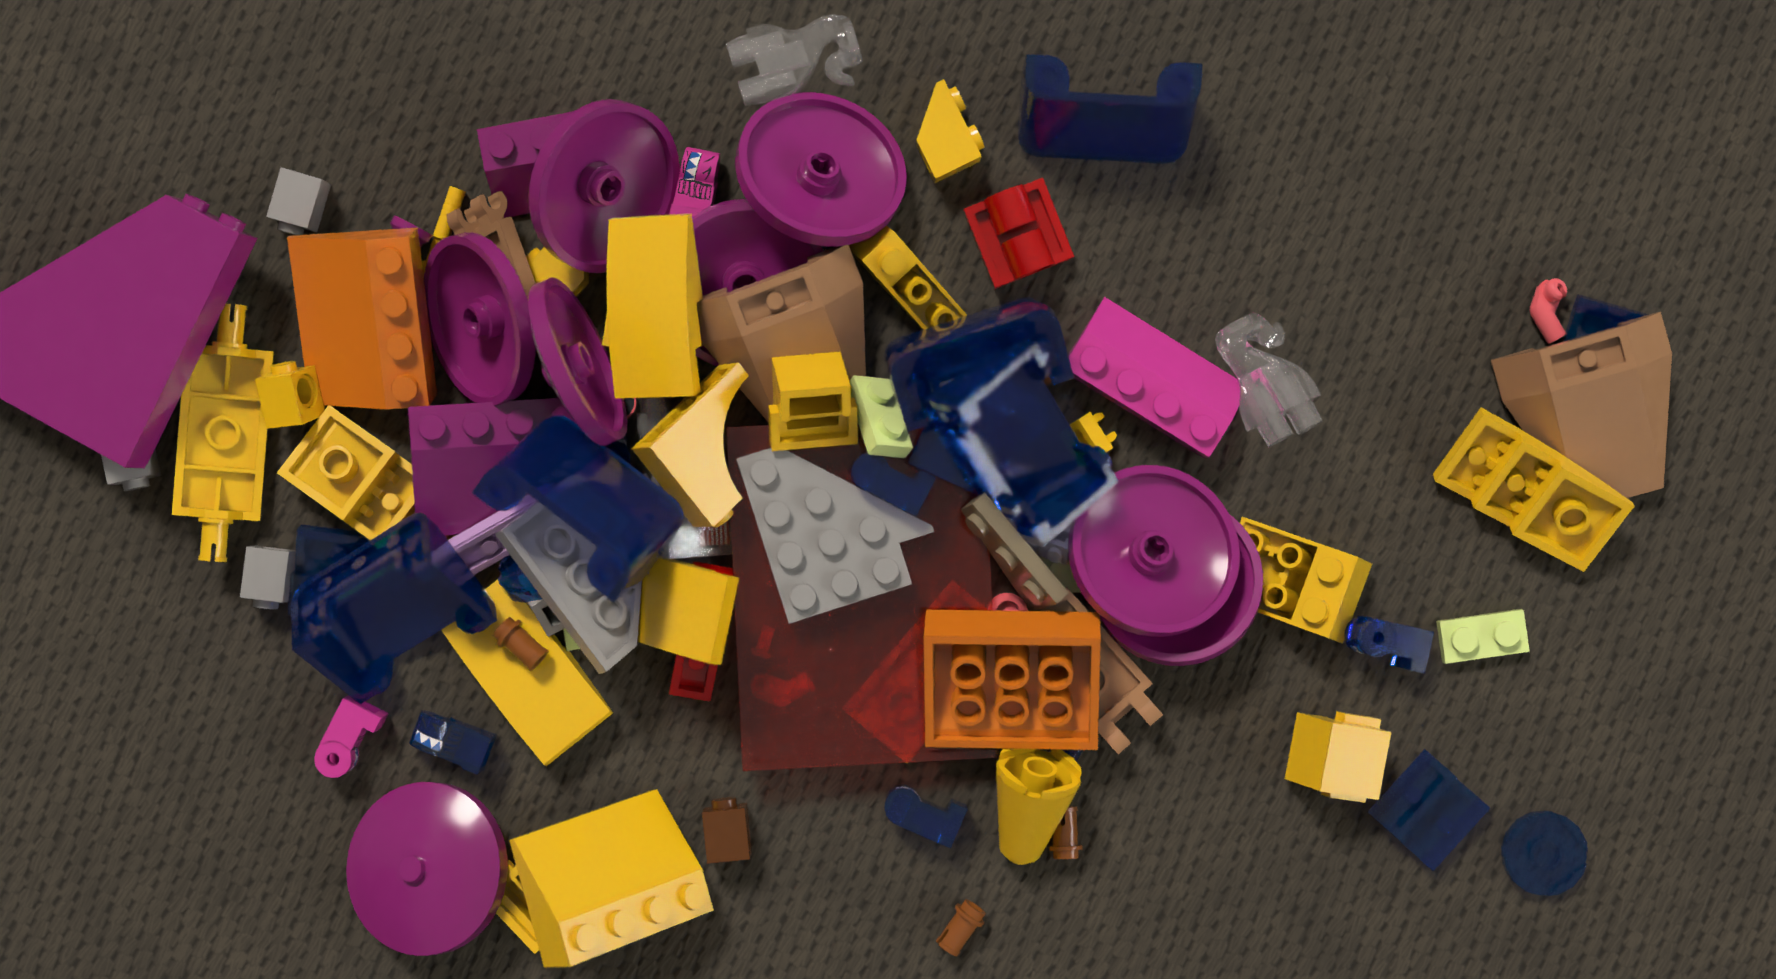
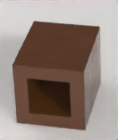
[702,797,752,864]

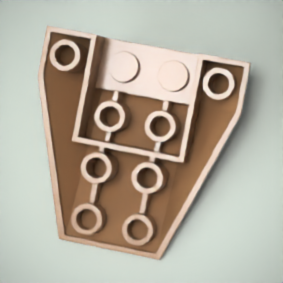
[696,245,866,423]
[1490,312,1672,498]

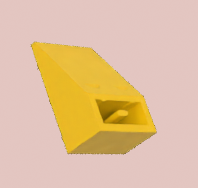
[1240,517,1372,644]

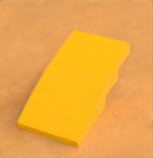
[607,213,703,399]
[277,405,455,578]
[1433,407,1634,572]
[637,552,739,665]
[439,574,613,766]

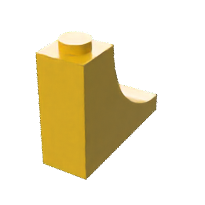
[631,362,749,528]

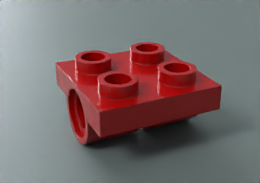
[963,177,1074,289]

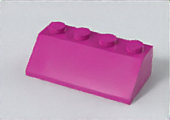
[1060,297,1248,458]

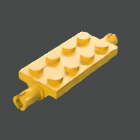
[172,303,273,562]

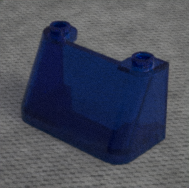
[1018,54,1203,164]
[883,297,1074,432]
[921,340,1119,547]
[472,415,684,602]
[291,512,497,704]

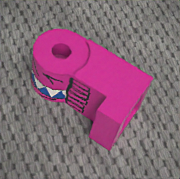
[669,147,721,217]
[314,694,389,778]

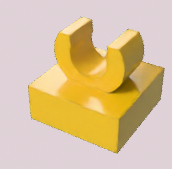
[1058,412,1117,468]

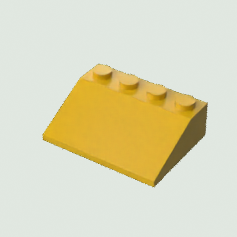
[509,789,713,967]

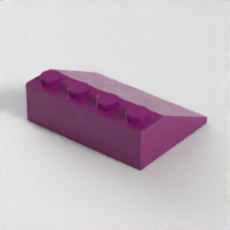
[408,398,587,537]

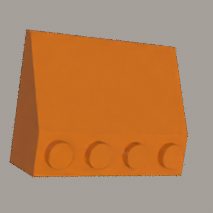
[287,227,437,410]
[924,610,1101,750]

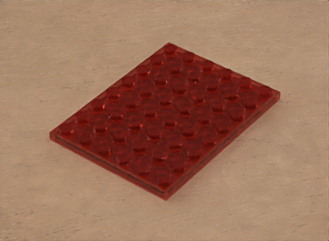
[726,416,999,771]

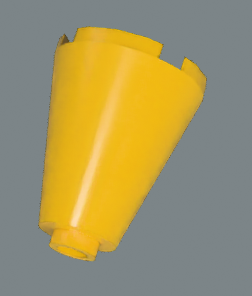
[996,749,1082,865]

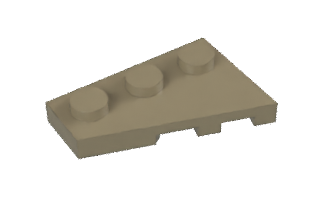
[961,493,1069,611]

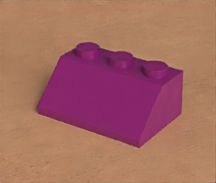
[477,111,574,218]

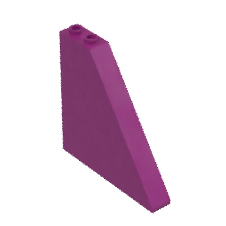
[0,193,258,469]

